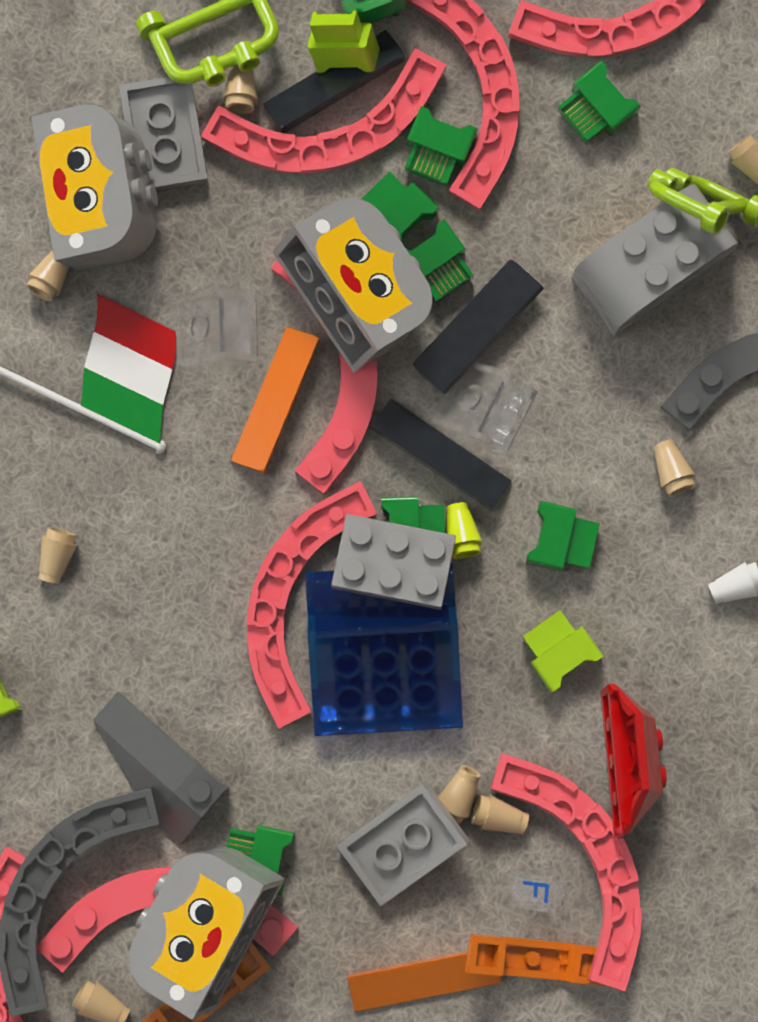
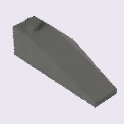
[93,692,229,845]

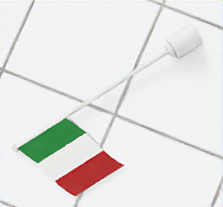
[0,294,176,454]

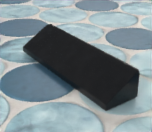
[263,30,405,133]
[413,259,544,394]
[370,399,512,511]

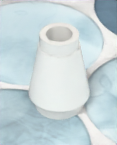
[708,562,758,604]

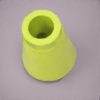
[446,502,483,559]

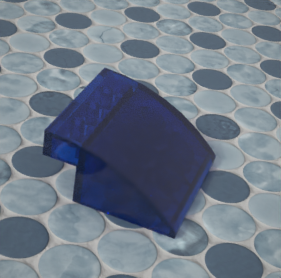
[305,563,463,736]

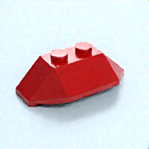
[600,684,667,838]

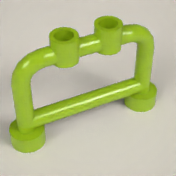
[135,0,279,87]
[647,167,758,235]

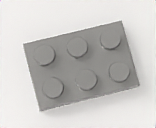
[119,77,209,190]
[331,514,456,610]
[337,781,470,907]

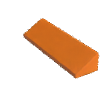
[231,327,320,475]
[347,951,501,1012]

